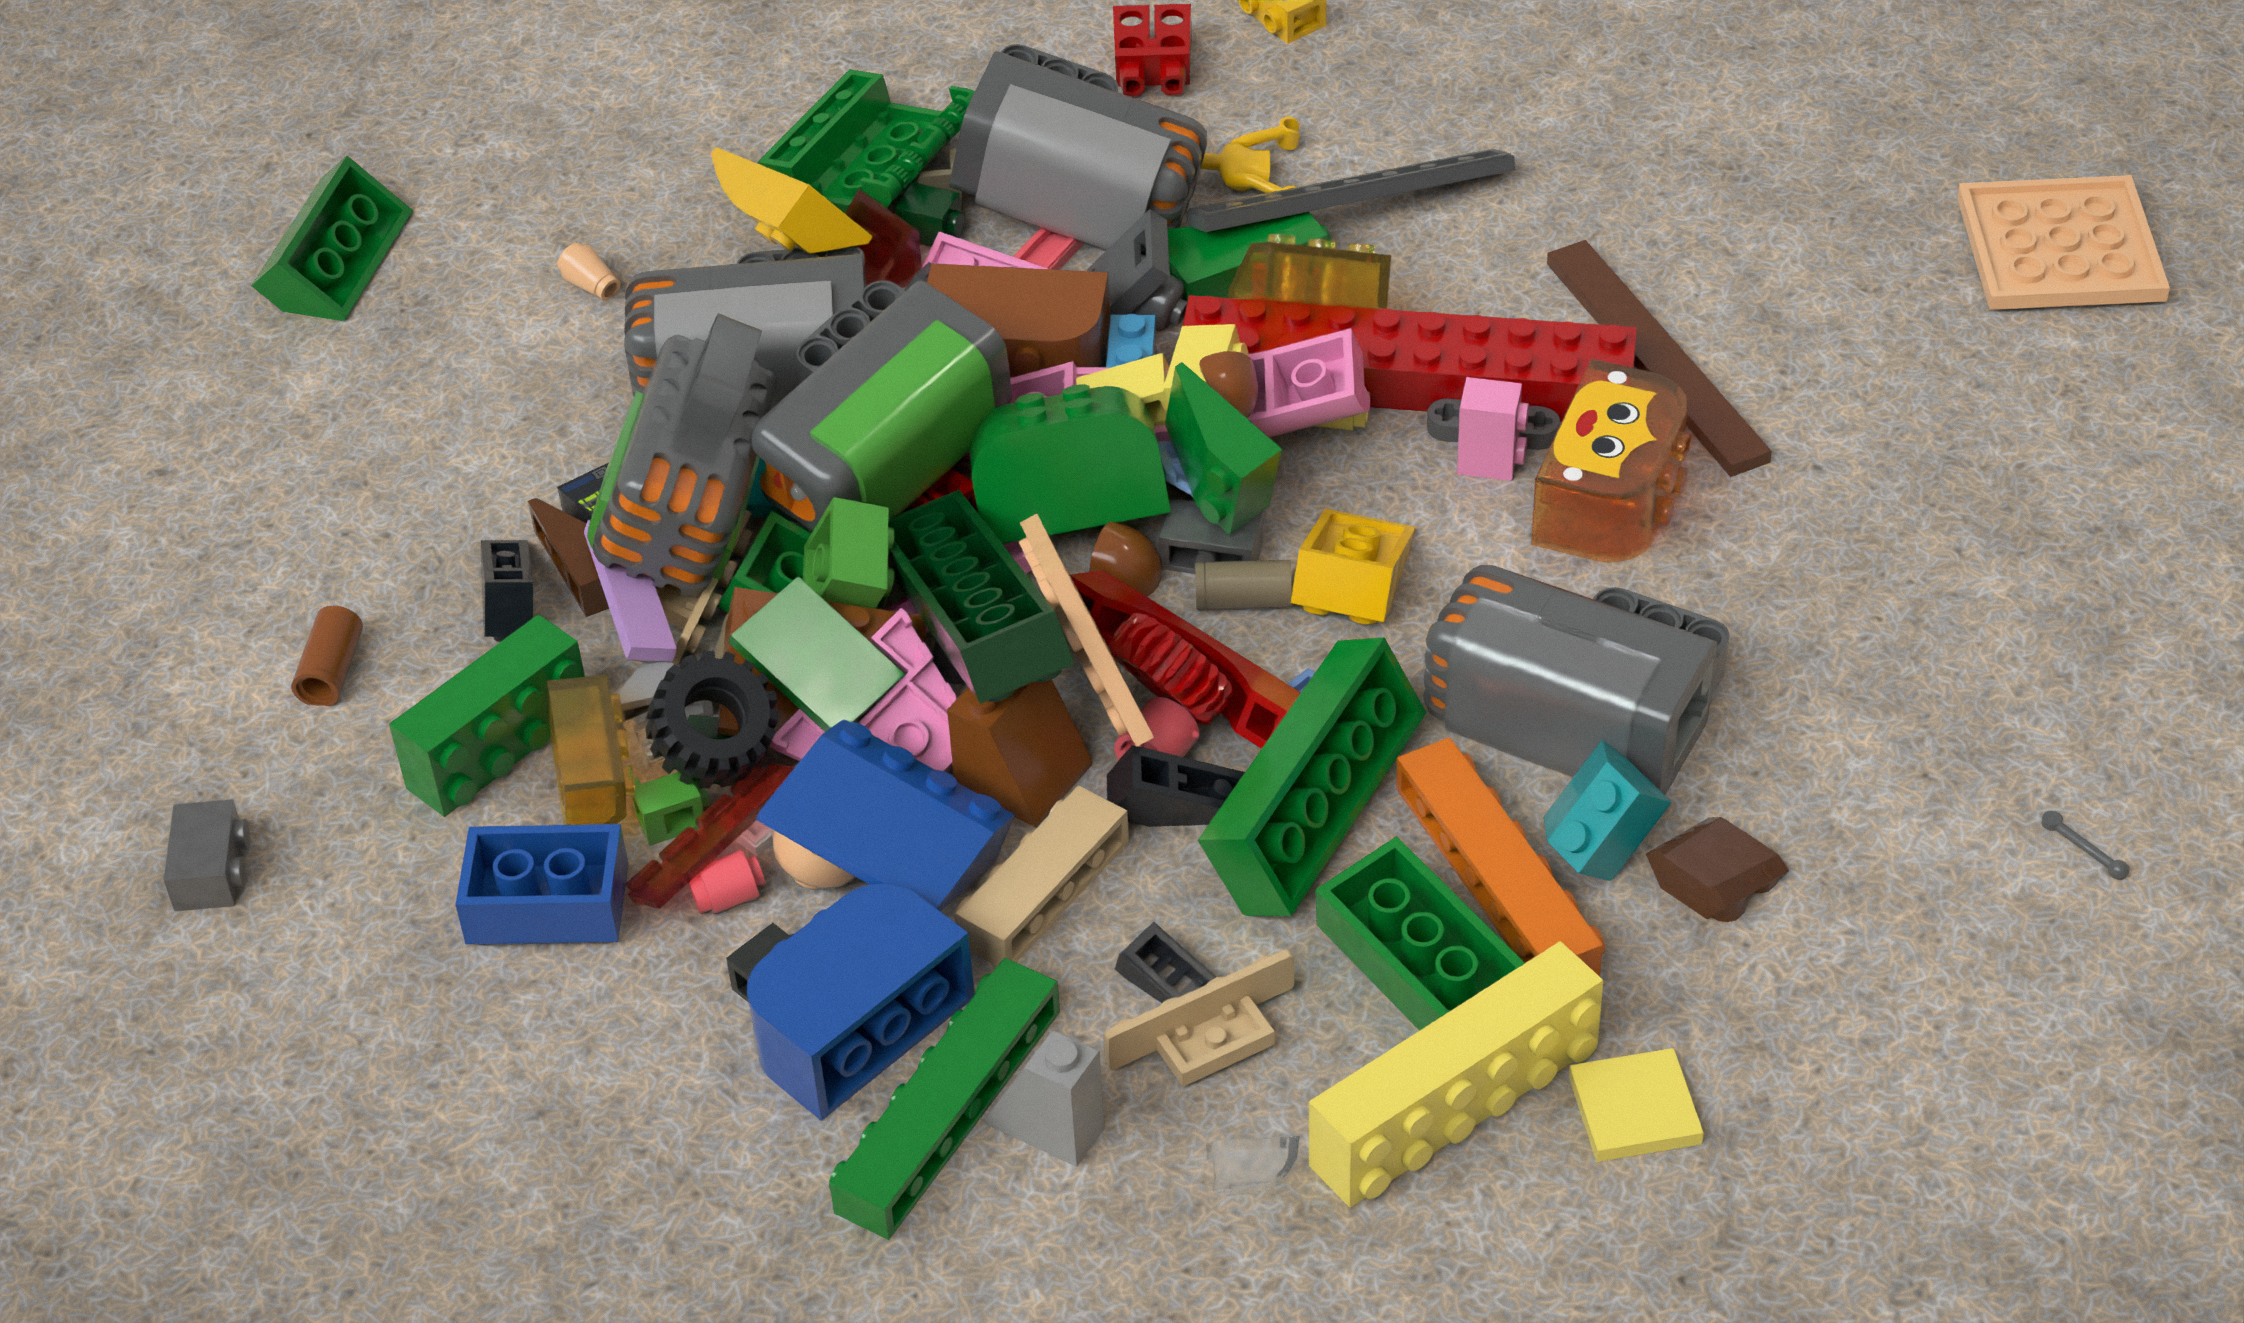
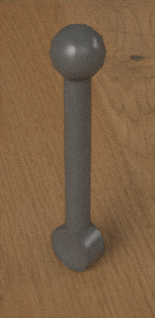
[2041,811,2129,880]

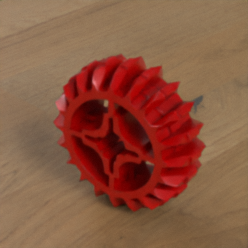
[1109,613,1233,724]

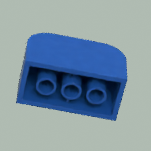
[747,883,975,1121]

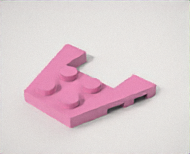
[770,608,957,772]

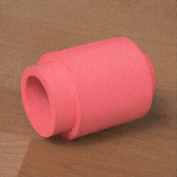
[686,849,766,914]

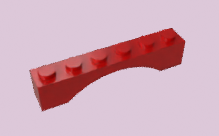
[1070,570,1301,749]

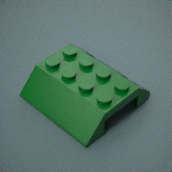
[757,69,975,223]

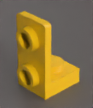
[1238,0,1327,44]

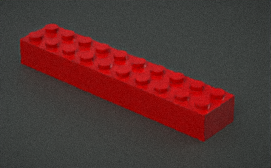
[1183,295,1637,423]

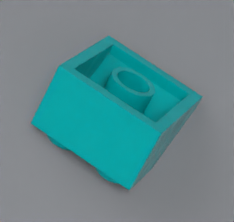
[1543,739,1672,881]

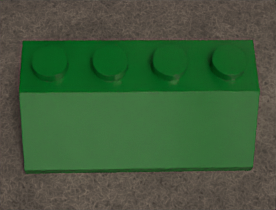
[251,156,413,321]

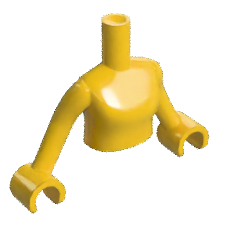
[1201,116,1300,193]

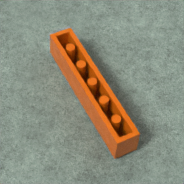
[1396,737,1605,976]

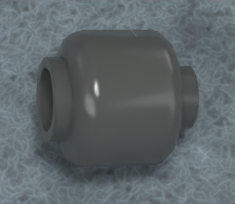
[1131,274,1188,331]

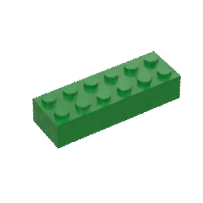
[1197,637,1427,916]

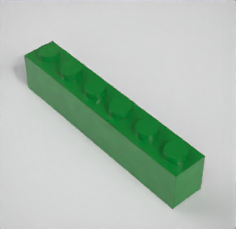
[829,957,1060,1240]

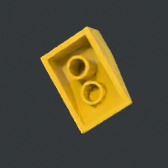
[1291,508,1416,624]

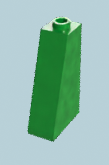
[1167,212,1331,301]

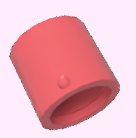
[1114,697,1199,761]

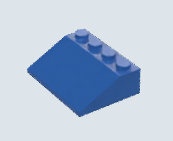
[756,719,1015,912]

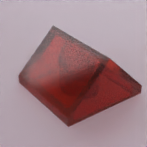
[845,189,922,289]

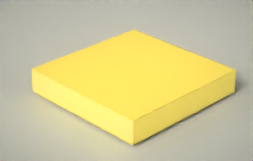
[1569,1048,1704,1162]

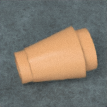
[557,243,621,301]

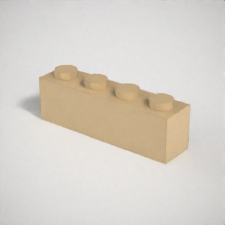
[955,785,1129,966]

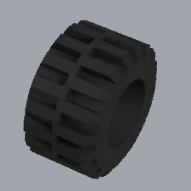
[645,651,779,789]

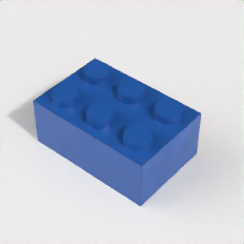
[455,824,629,944]

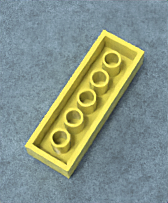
[1309,941,1604,1208]

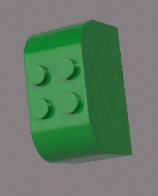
[970,384,1171,544]

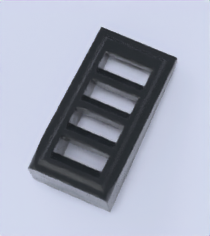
[1114,922,1216,1003]

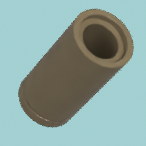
[1195,560,1292,610]

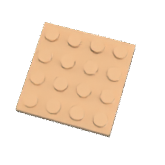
[1957,175,2170,310]
[1018,514,1154,747]

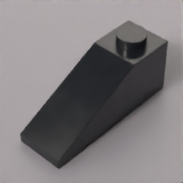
[481,540,533,642]
[1107,745,1245,827]

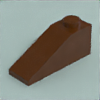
[528,498,609,617]

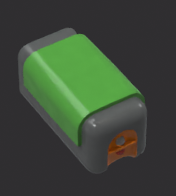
[751,280,1012,532]

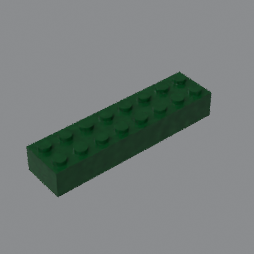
[888,490,1074,704]

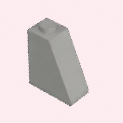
[985,1030,1105,1167]

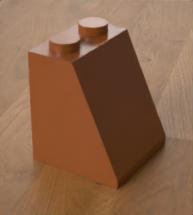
[947,680,1092,828]

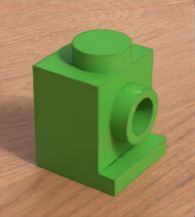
[628,772,710,846]

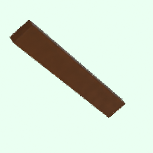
[1547,240,1772,477]

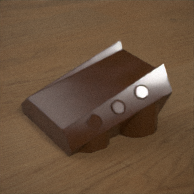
[1646,817,1789,922]

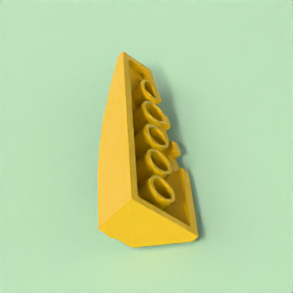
[711,147,873,254]

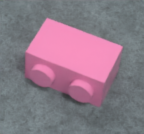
[1457,377,1529,481]

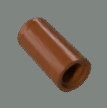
[291,605,363,706]

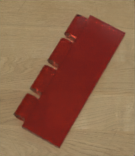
[626,763,794,909]

